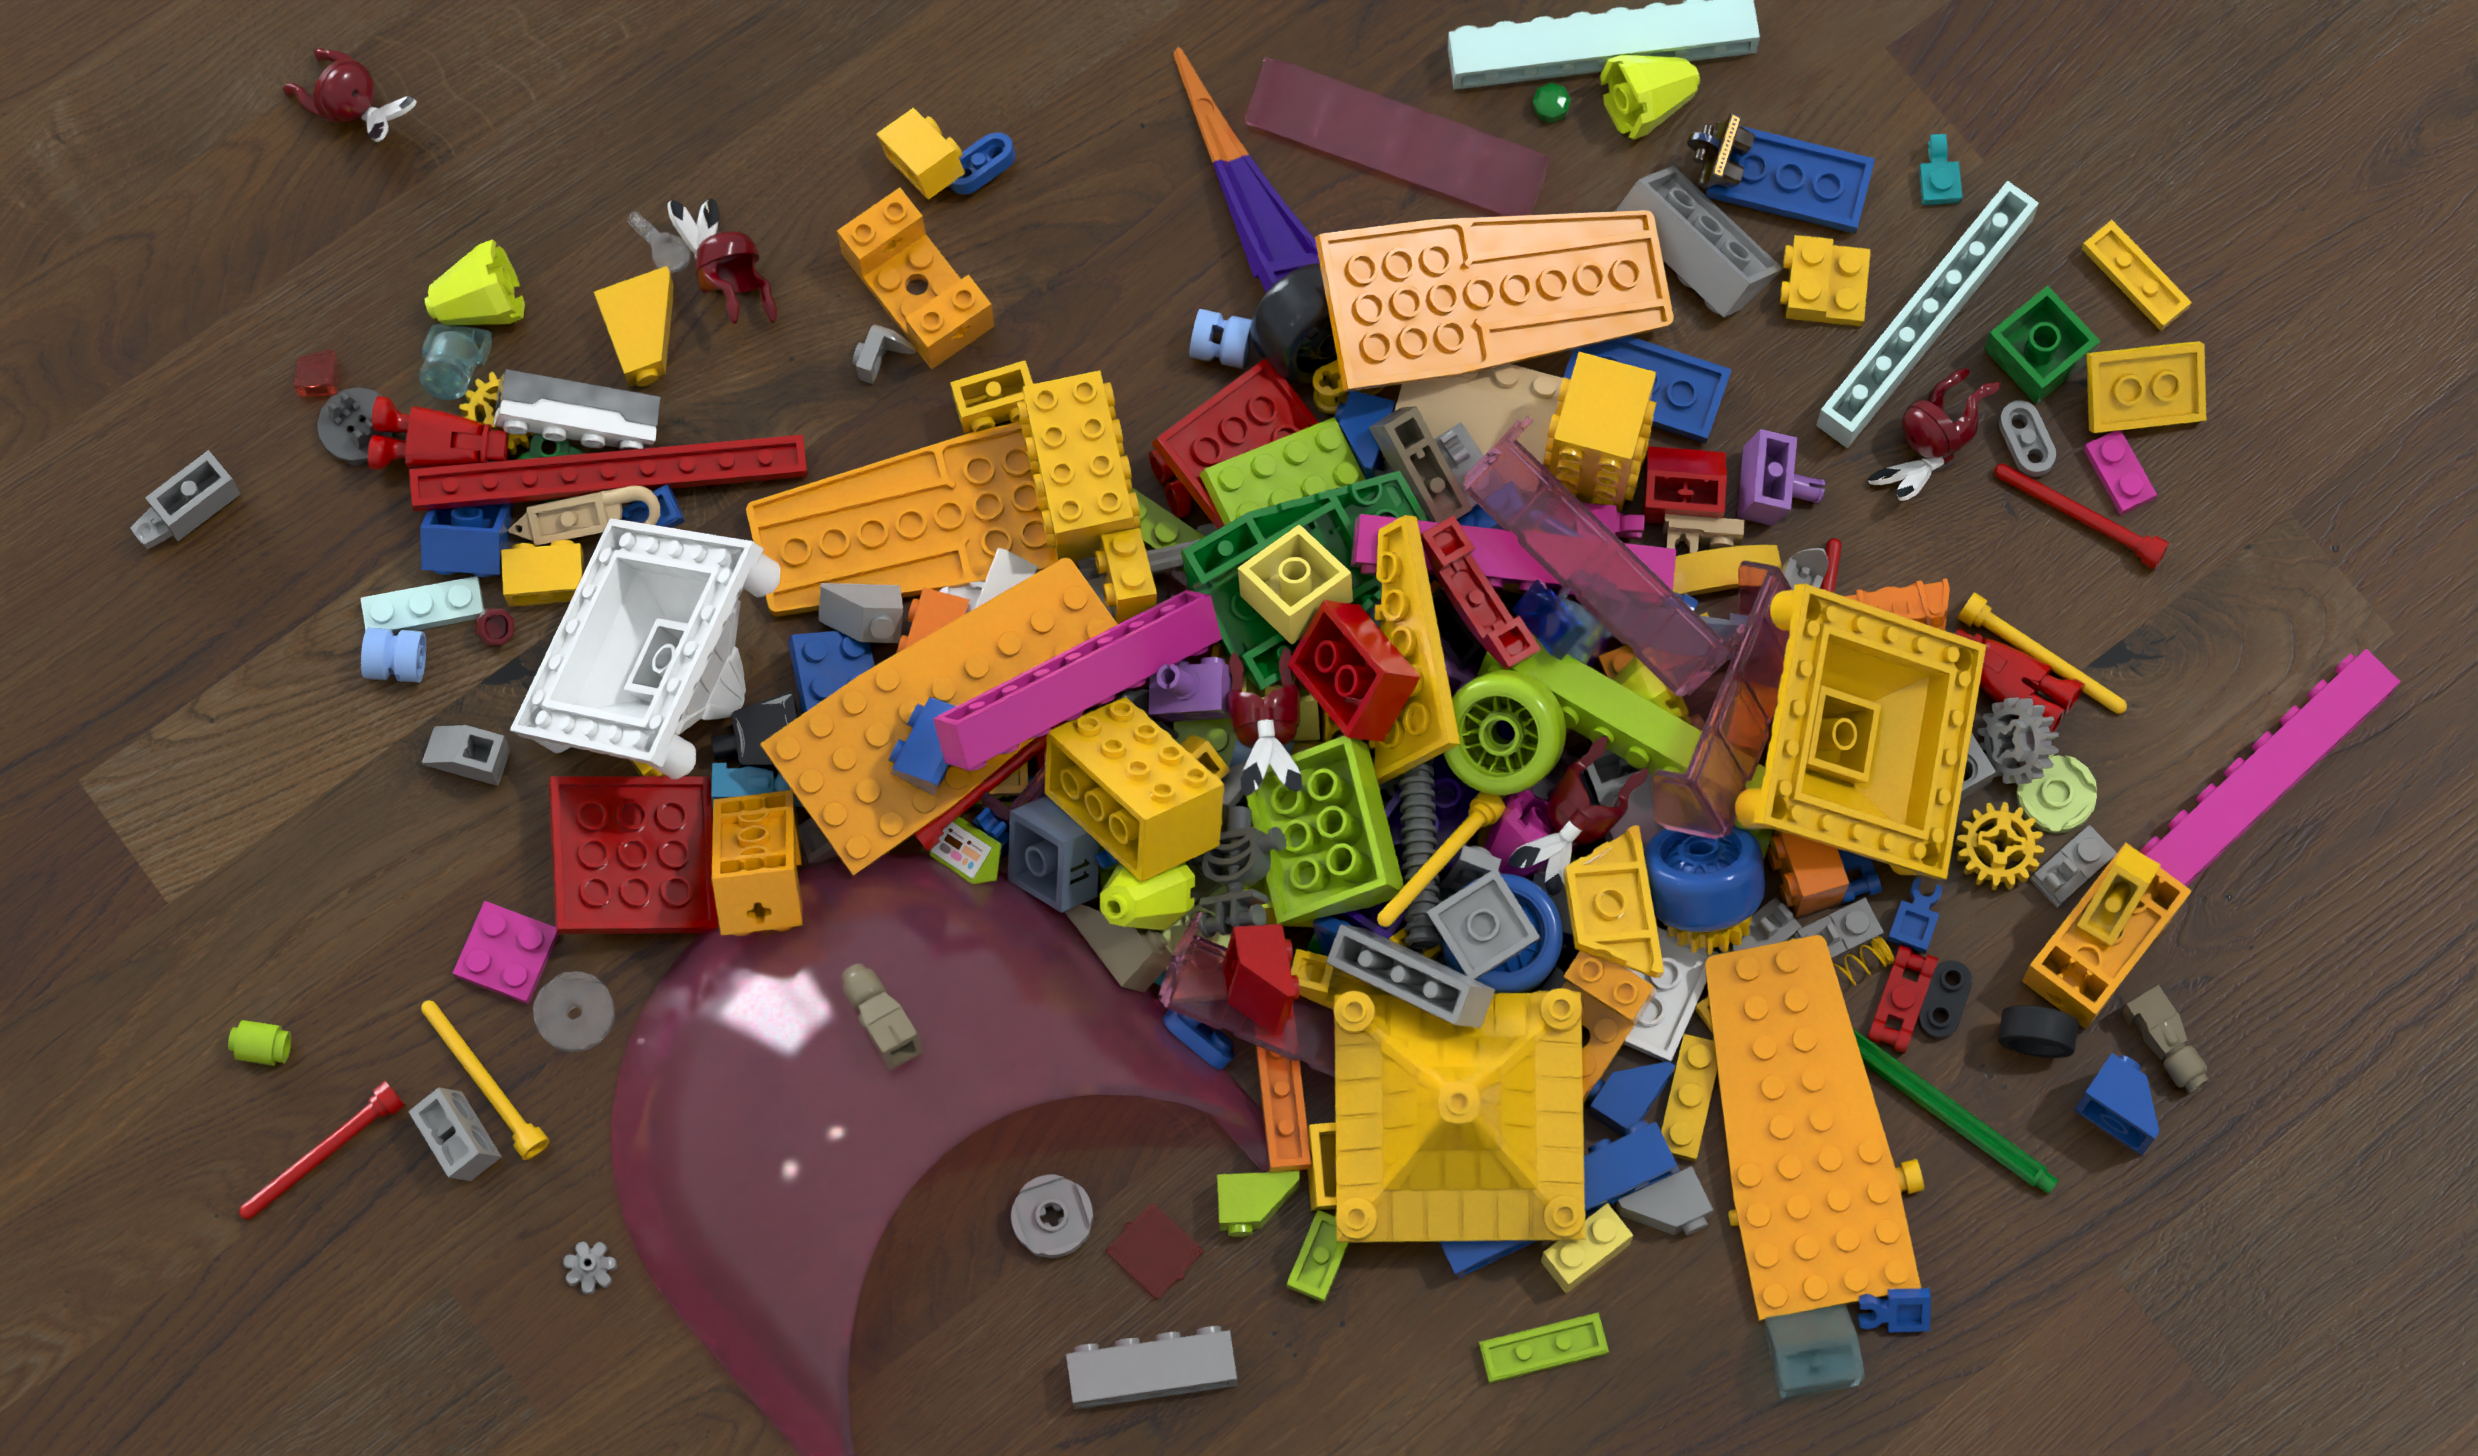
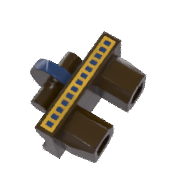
[1687,113,1755,189]

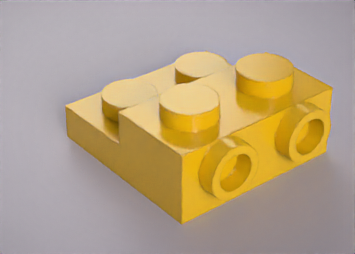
[1779,235,1871,327]

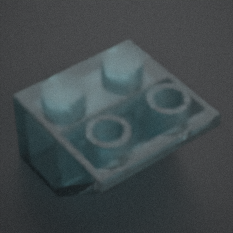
[1764,1304,1865,1398]

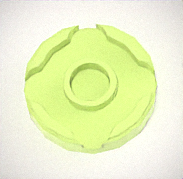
[2016,754,2097,834]

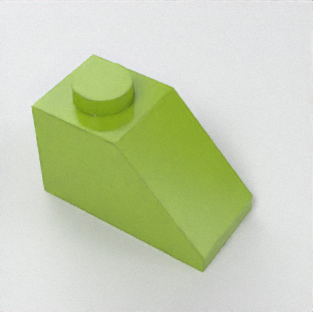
[1217,1171,1300,1237]

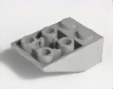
[1581,749,1688,851]

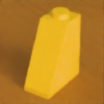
[594,266,674,387]

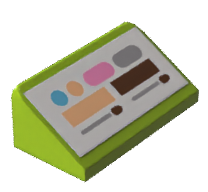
[930,816,1001,884]

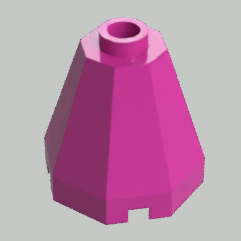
[1484,790,1578,880]

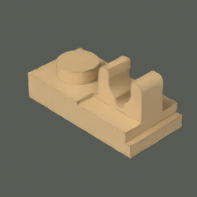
[1662,514,1744,553]

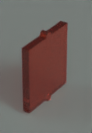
[1106,1202,1204,1300]

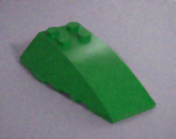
[1180,471,1428,691]

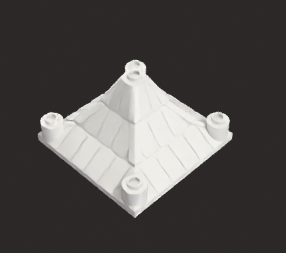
[510,518,780,779]

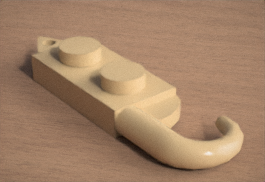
[508,486,660,546]

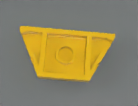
[1563,825,1664,978]

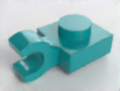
[1919,134,1962,205]

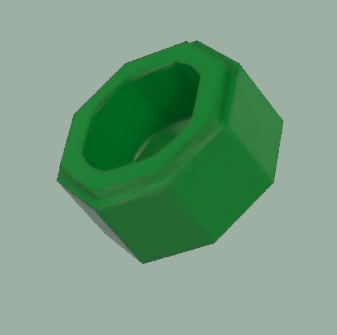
[1532,82,1571,124]

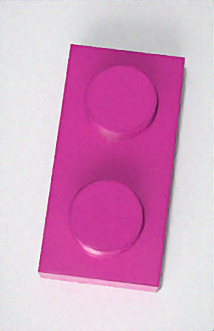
[2083,430,2157,516]

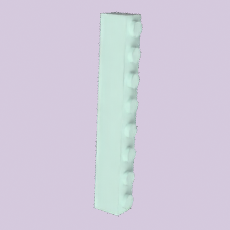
[1448,0,1760,90]
[1816,181,2039,449]

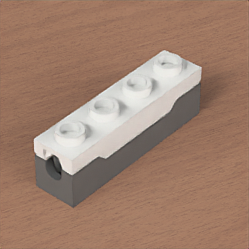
[493,369,660,451]

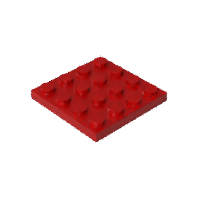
[1151,358,1319,529]
[549,776,719,934]

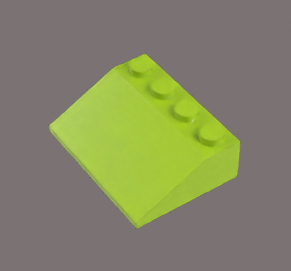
[1241,735,1404,925]

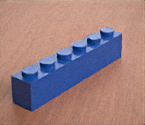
[1440,1120,1680,1279]

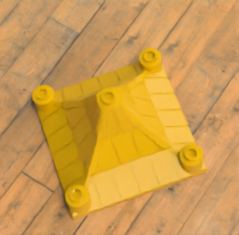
[1735,584,1986,880]
[1334,988,1586,1243]

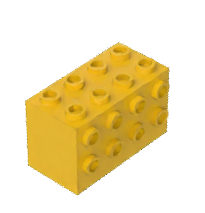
[1541,352,1657,512]
[1017,370,1141,561]
[1045,697,1224,882]

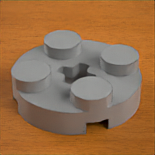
[1011,1174,1093,1258]

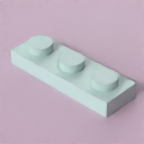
[361,576,484,635]

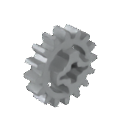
[1977,697,2059,785]

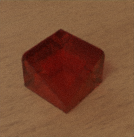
[294,349,338,396]

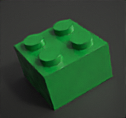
[1984,285,2101,405]

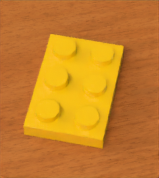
[2086,341,2207,433]

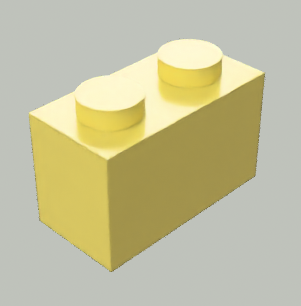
[1541,1203,1633,1294]

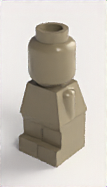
[842,964,924,1071]
[2121,985,2209,1093]

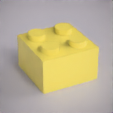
[1238,524,1353,644]

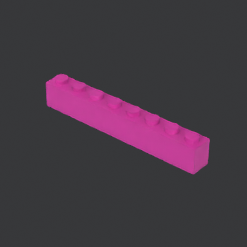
[1351,514,1676,606]
[933,590,1222,771]
[2140,649,2401,887]

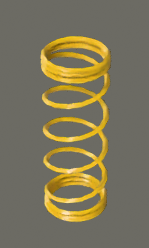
[1833,935,1894,986]

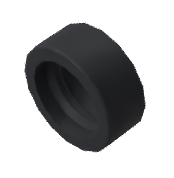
[1998,1005,2079,1058]

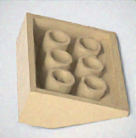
[1382,364,1563,498]

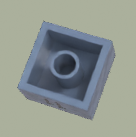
[1008,796,1100,913]

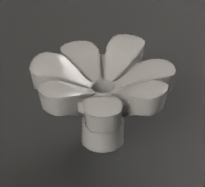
[563,1242,617,1295]

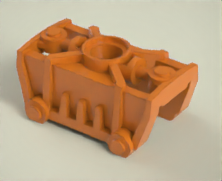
[1844,578,1950,631]

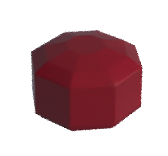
[475,608,514,645]

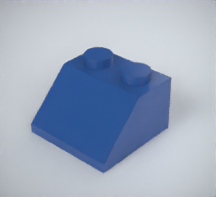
[420,503,513,577]
[888,697,956,796]
[2074,1053,2159,1156]

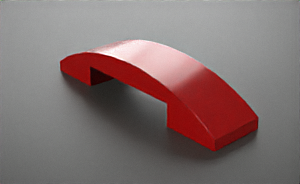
[1420,515,1541,670]

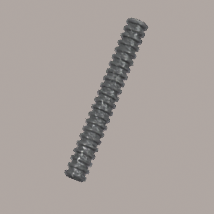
[1399,758,1442,950]

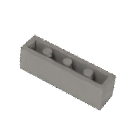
[1326,924,1495,1028]
[1066,1326,1237,1410]

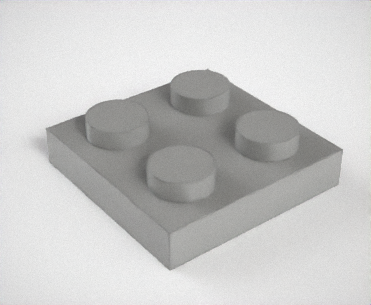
[1427,868,1541,980]

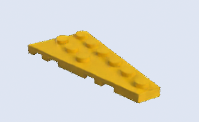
[1369,515,1460,785]

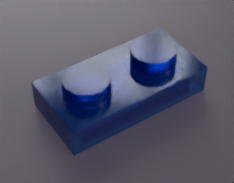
[1512,579,1587,660]

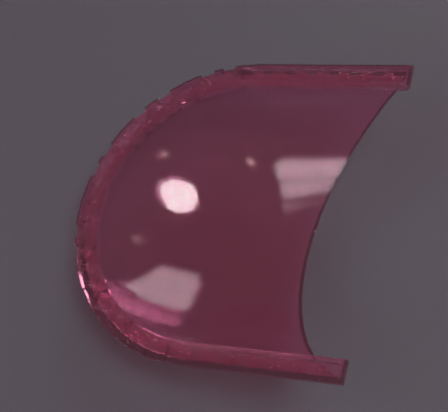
[611,853,1270,1456]

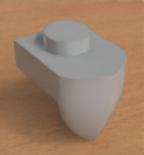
[852,324,916,384]
[1772,548,1828,595]

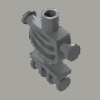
[1190,806,1286,938]

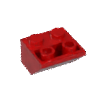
[1643,446,1727,524]
[1221,924,1300,1036]

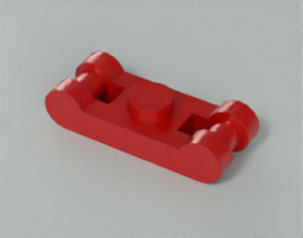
[1867,944,1939,1054]

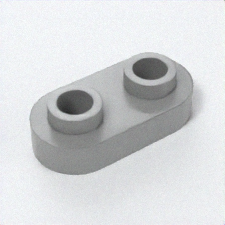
[1999,401,2056,477]

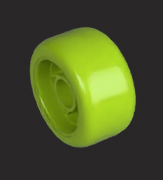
[1443,670,1566,795]

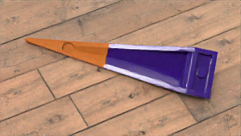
[1173,47,1319,293]

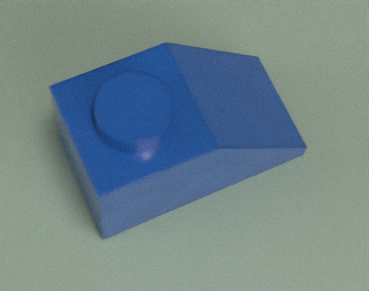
[1335,391,1396,480]
[1587,1061,1675,1137]

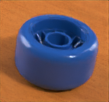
[1644,818,1765,932]
[1439,874,1563,994]

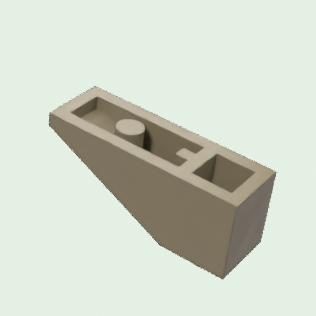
[1369,406,1472,523]
[1064,903,1175,993]

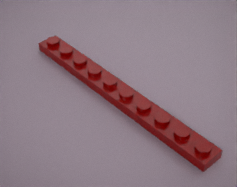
[409,435,807,512]

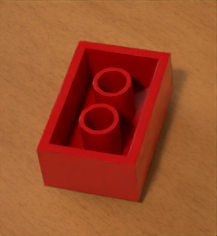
[1287,600,1421,742]

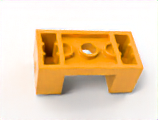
[837,188,994,370]
[712,790,803,936]
[2021,842,2192,1030]
[1561,951,1657,1106]

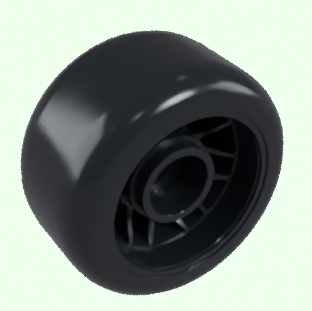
[1250,263,1337,384]

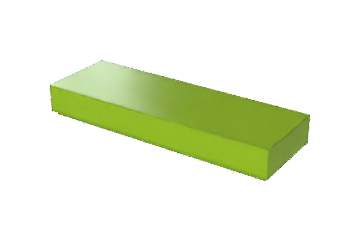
[1479,1312,1609,1384]

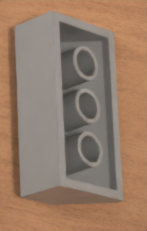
[1615,166,1783,318]

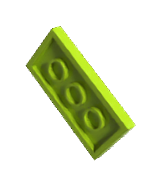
[1199,417,1366,525]

